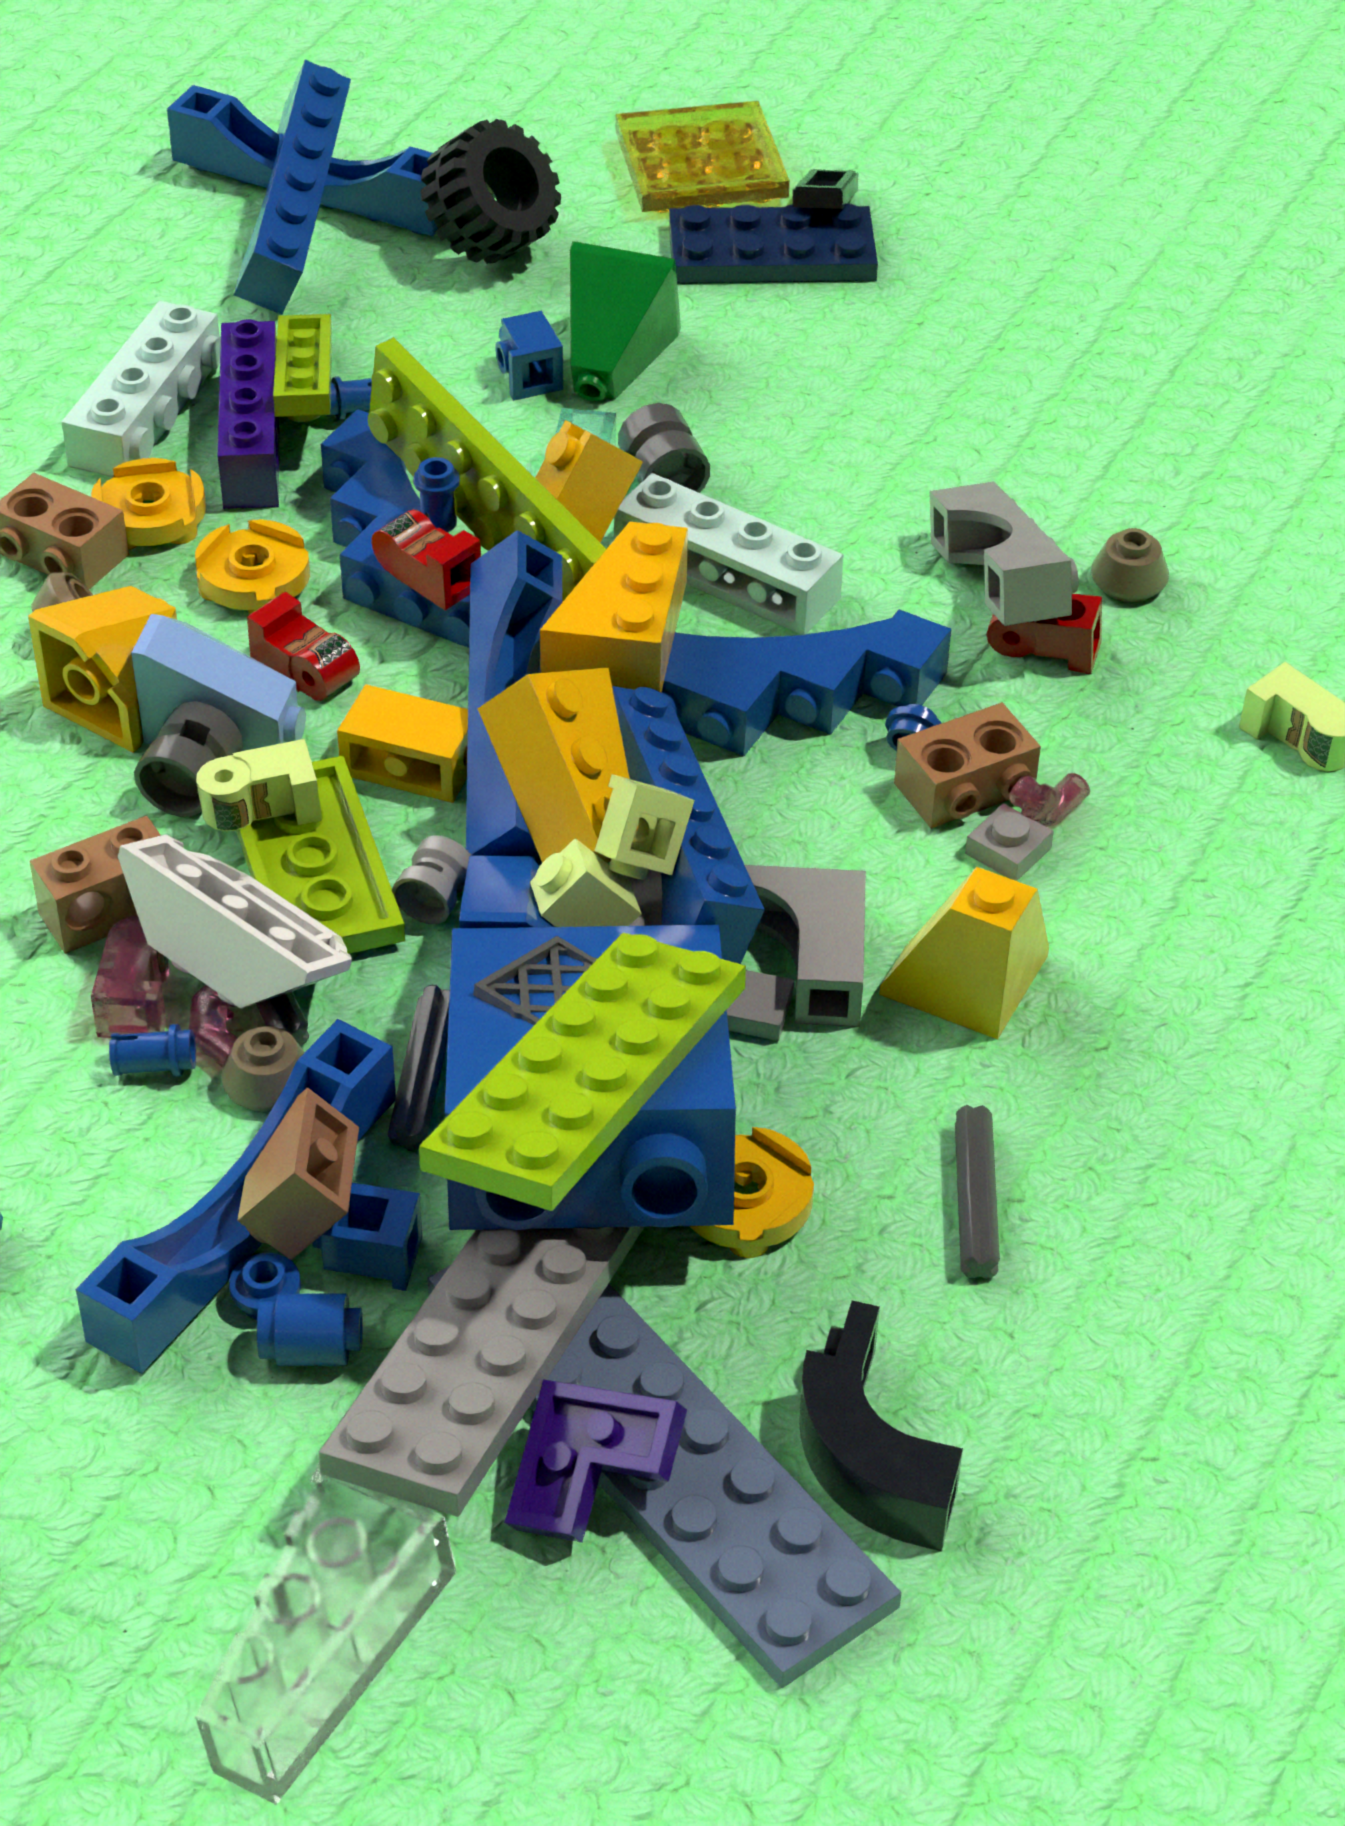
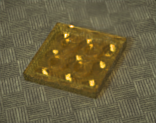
[615,101,790,213]

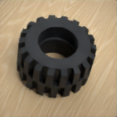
[420,119,561,264]

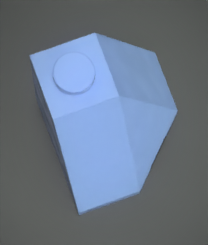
[131,614,306,751]

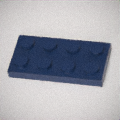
[669,203,878,284]

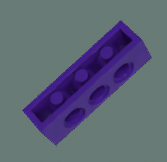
[217,319,280,509]

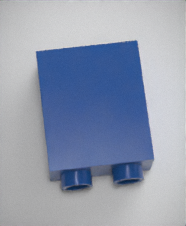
[445,925,736,1230]

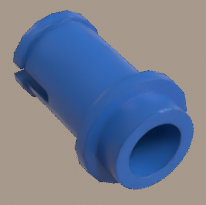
[326,376,372,420]
[413,457,460,532]
[109,1024,196,1077]

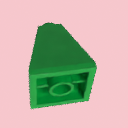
[570,241,681,401]

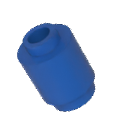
[257,1293,363,1366]

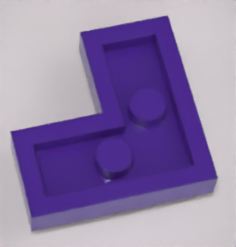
[504,1379,687,1543]

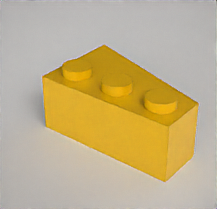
[540,521,688,692]
[478,667,639,863]

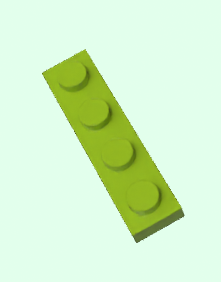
[273,314,332,422]

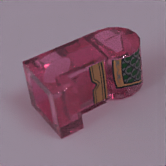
[91,916,170,1038]

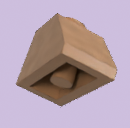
[237,1087,359,1260]

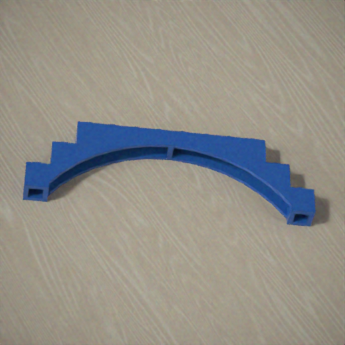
[320,409,951,756]

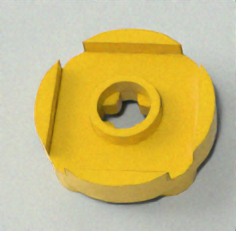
[91,458,206,550]
[195,519,310,614]
[690,1127,814,1258]

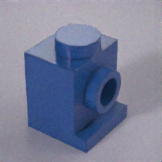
[495,310,563,401]
[312,1183,423,1291]

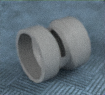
[392,836,471,924]

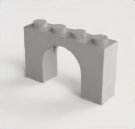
[623,865,866,1027]

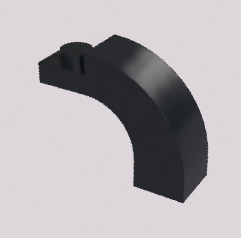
[799,1300,963,1552]

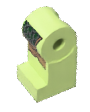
[1239,662,1345,772]
[197,739,322,831]

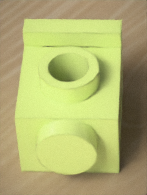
[595,774,695,880]

